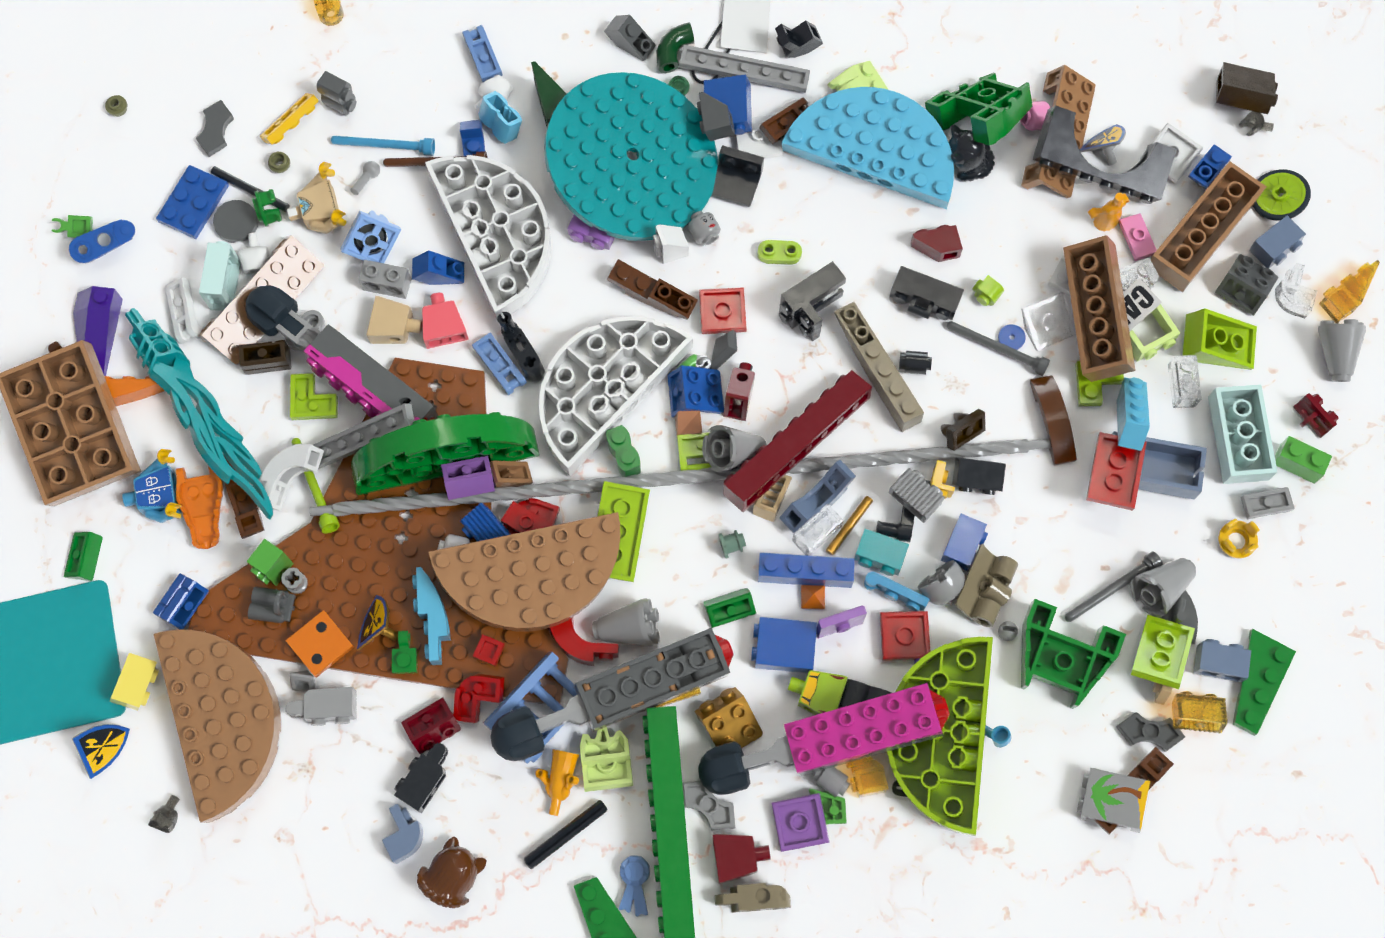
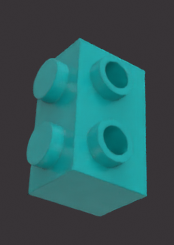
[854,529,910,576]

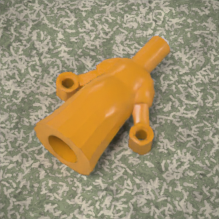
[1088,193,1130,232]
[535,749,579,816]

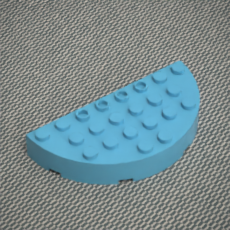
[782,87,954,210]

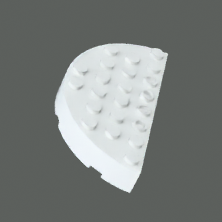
[425,155,551,322]
[539,316,693,476]

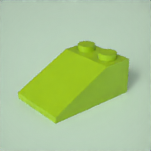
[1182,308,1257,370]

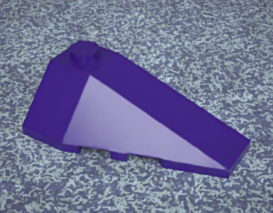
[73,286,123,376]

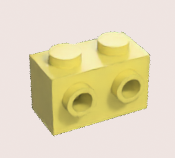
[110,653,159,711]

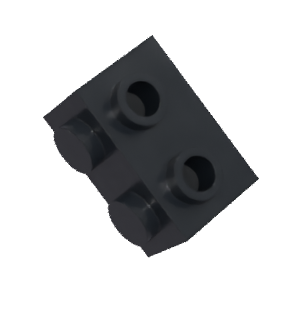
[952,457,1006,495]

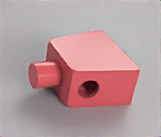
[422,292,469,349]

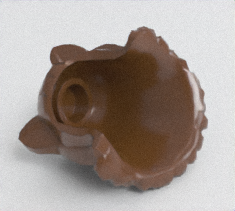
[417,836,487,909]

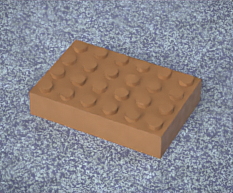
[0,340,141,506]

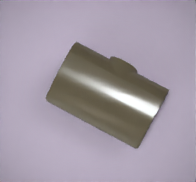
[955,544,1018,627]

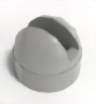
[998,621,1018,641]

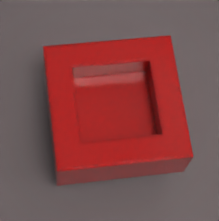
[473,634,505,667]

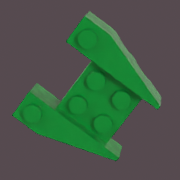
[925,72,1033,146]
[1021,599,1126,709]

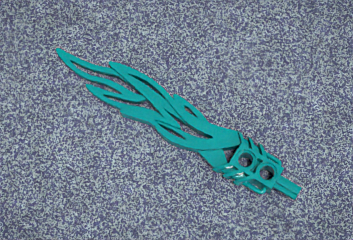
[125,308,273,520]

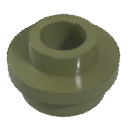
[105,95,128,117]
[268,151,291,173]

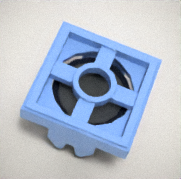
[340,210,401,263]

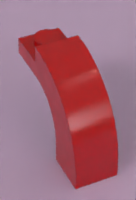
[550,617,619,666]

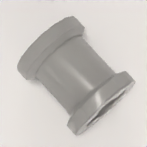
[281,568,308,594]

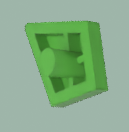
[809,789,847,825]

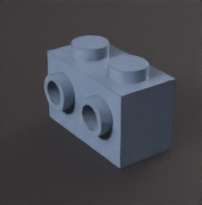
[1249,215,1306,268]
[1193,639,1251,683]

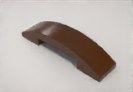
[1030,375,1077,466]
[223,454,265,539]
[1093,747,1174,835]

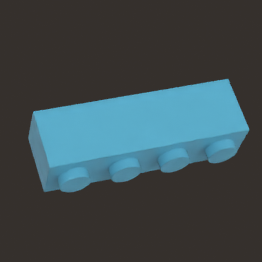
[1116,377,1150,451]

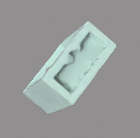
[199,241,241,311]

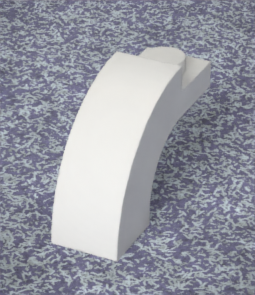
[260,444,324,511]

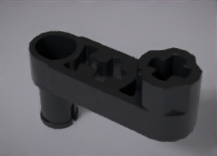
[497,312,545,382]
[876,480,931,543]

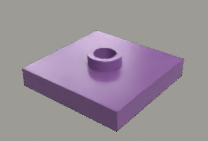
[816,605,867,639]
[771,793,830,852]

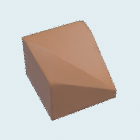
[675,411,702,436]

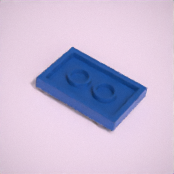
[156,165,229,240]

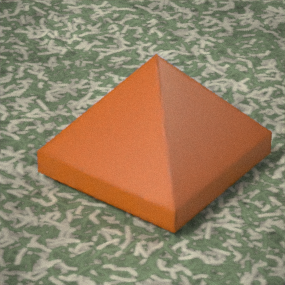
[801,585,825,609]

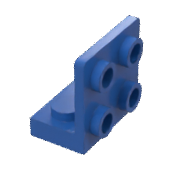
[667,365,724,418]

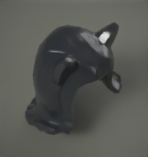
[948,125,995,182]

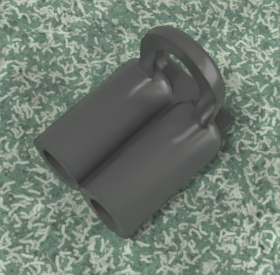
[248,587,296,623]

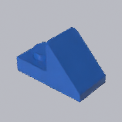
[460,119,486,156]

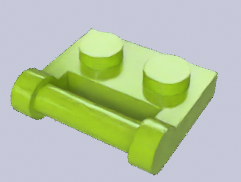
[677,432,712,471]

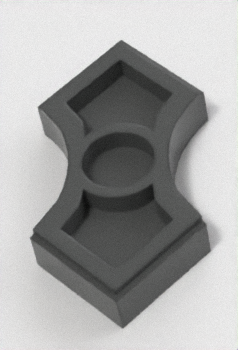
[196,100,234,157]
[1116,712,1186,752]

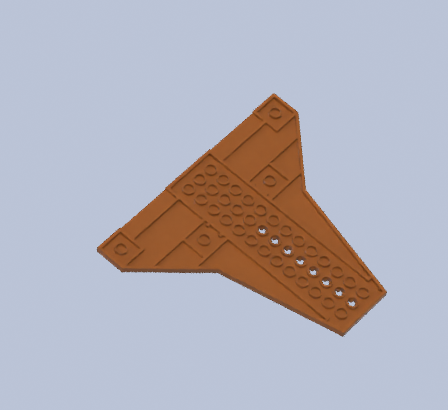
[188,357,569,705]

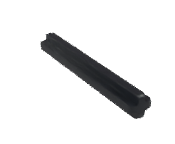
[524,800,608,869]

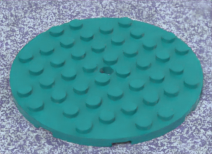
[544,72,718,241]

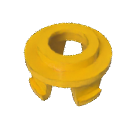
[1218,518,1260,559]

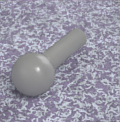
[350,161,380,195]

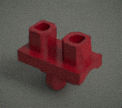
[1293,393,1339,438]

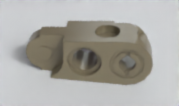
[714,883,791,913]

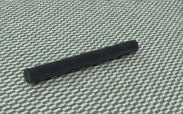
[211,166,290,212]

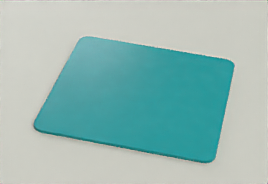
[0,580,126,745]

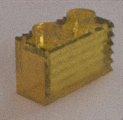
[1172,691,1228,734]

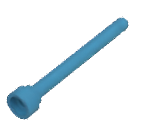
[331,136,435,156]

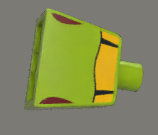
[787,670,848,715]

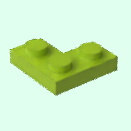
[1075,361,1124,407]
[290,373,338,420]

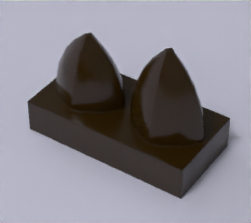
[940,408,986,451]

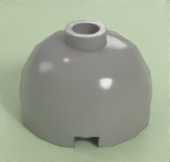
[917,560,965,605]

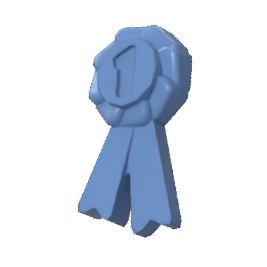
[619,855,650,917]

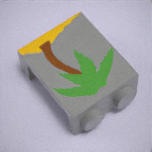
[1077,767,1150,833]

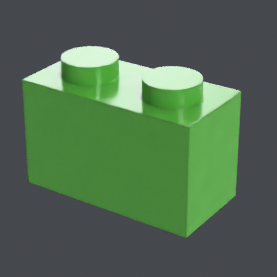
[1275,436,1332,484]
[246,538,294,586]

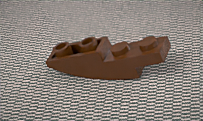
[607,259,698,320]

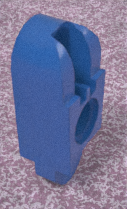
[69,219,136,263]

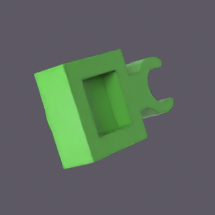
[52,215,93,238]

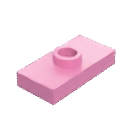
[1118,213,1157,261]

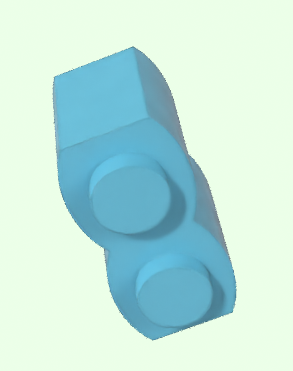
[478,91,522,144]

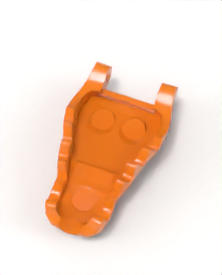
[176,466,223,549]

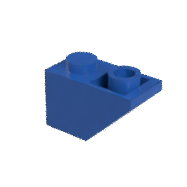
[1188,144,1232,189]
[412,250,465,285]

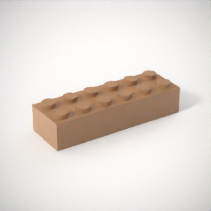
[1146,161,1267,293]
[1063,235,1136,382]

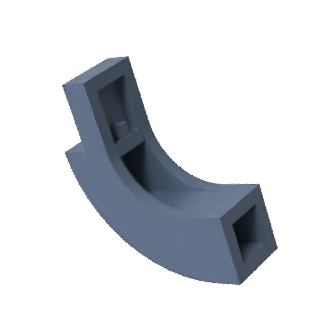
[779,460,856,535]

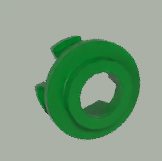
[252,189,282,227]

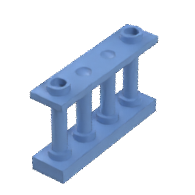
[483,651,577,764]

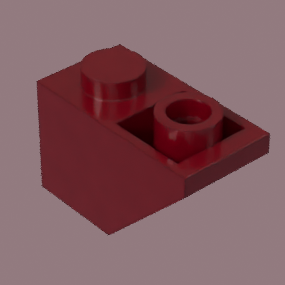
[910,225,963,262]

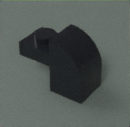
[775,20,824,58]

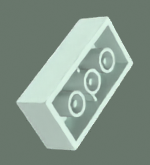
[1208,384,1278,484]

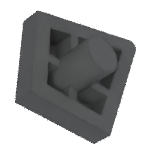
[710,330,738,370]

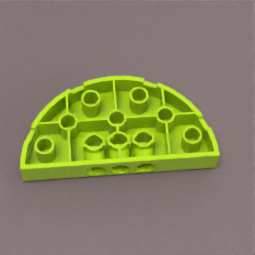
[887,637,993,836]

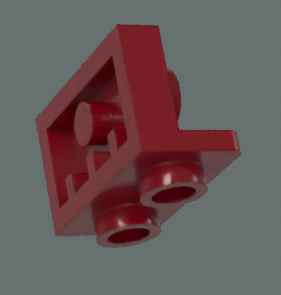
[401,697,461,754]

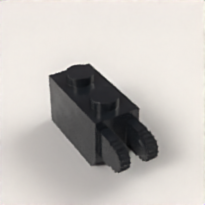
[394,742,449,814]

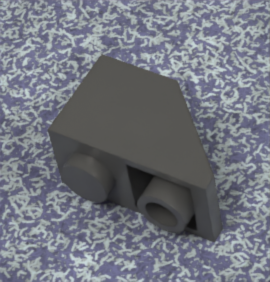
[604,14,656,61]
[697,92,735,141]

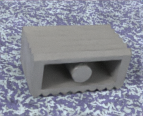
[888,468,945,523]

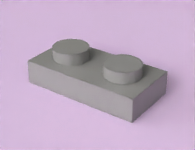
[1241,487,1295,520]

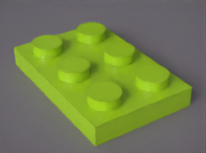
[1131,615,1195,690]

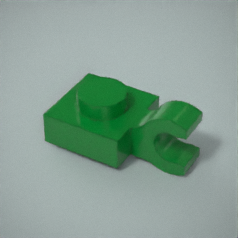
[392,631,418,674]

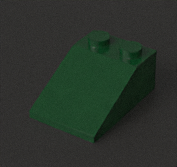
[531,61,567,127]

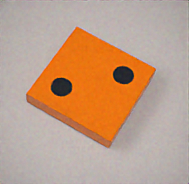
[285,610,354,678]

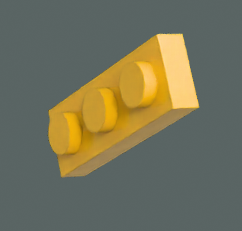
[260,93,319,145]

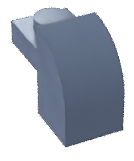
[382,804,423,864]

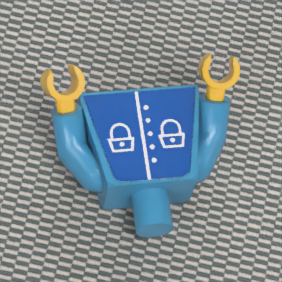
[122,449,182,523]

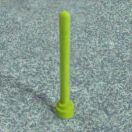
[292,438,340,533]

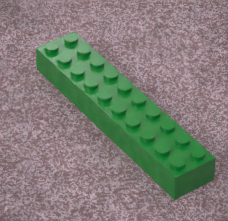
[642,706,695,938]

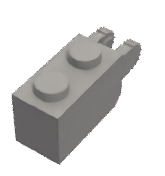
[285,687,357,726]

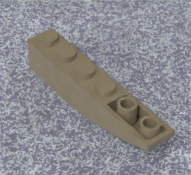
[834,302,924,432]

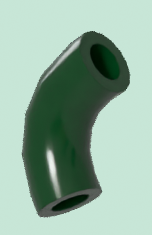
[656,22,695,74]

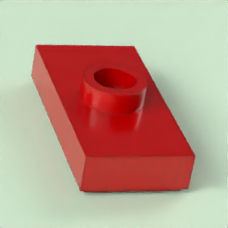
[500,501,553,533]

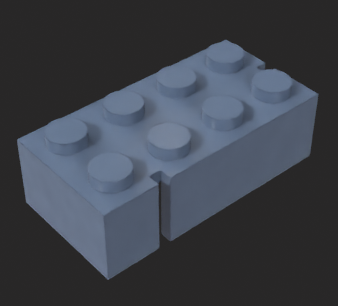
[1112,431,1207,500]

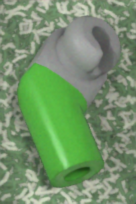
[677,354,712,369]

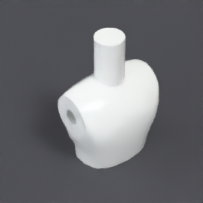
[475,75,513,111]
[239,233,270,275]

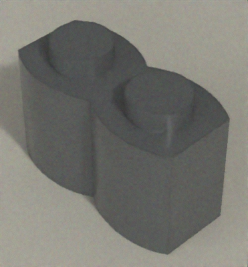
[316,71,357,116]

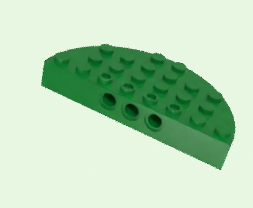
[351,412,540,496]

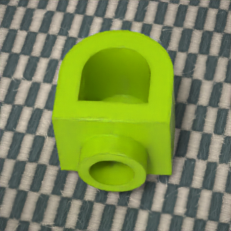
[972,275,1004,306]

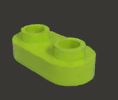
[757,240,802,265]

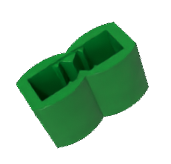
[606,425,641,477]

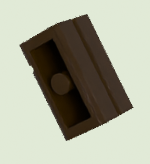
[239,340,292,375]

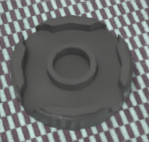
[213,200,258,243]

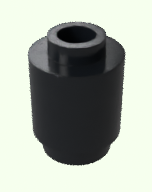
[899,350,932,375]

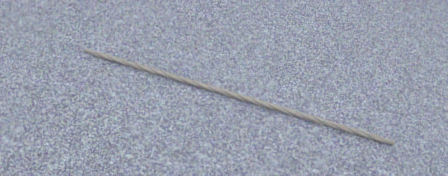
[309,439,1051,516]

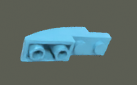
[412,567,451,665]

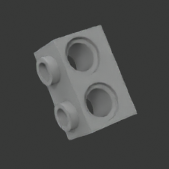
[358,260,412,299]

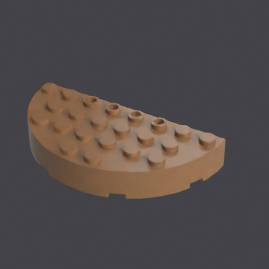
[428,512,620,631]
[153,629,281,823]

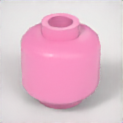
[1020,101,1051,131]

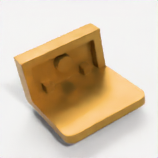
[694,687,763,748]

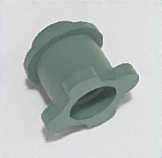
[718,530,746,559]

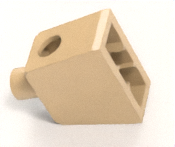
[367,296,423,344]

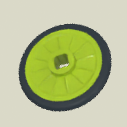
[1253,169,1311,221]

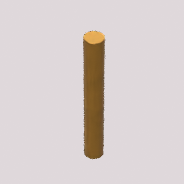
[826,496,873,556]

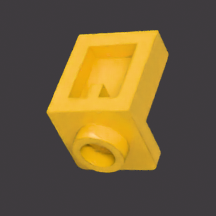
[931,460,955,499]

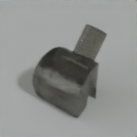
[1238,111,1274,136]
[148,795,180,833]

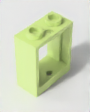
[1130,304,1180,362]

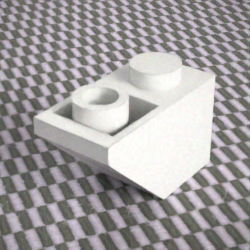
[653,225,689,264]

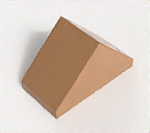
[489,461,533,488]

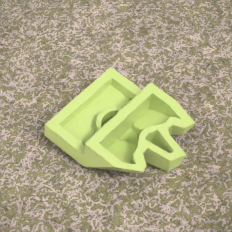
[827,61,889,91]
[580,727,633,792]

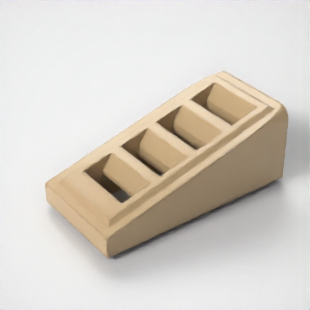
[753,475,792,522]

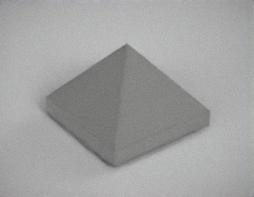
[289,670,316,692]

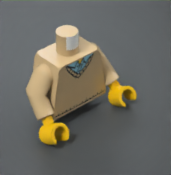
[287,162,347,234]

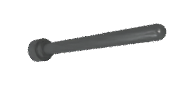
[947,321,1051,376]
[1065,551,1163,622]

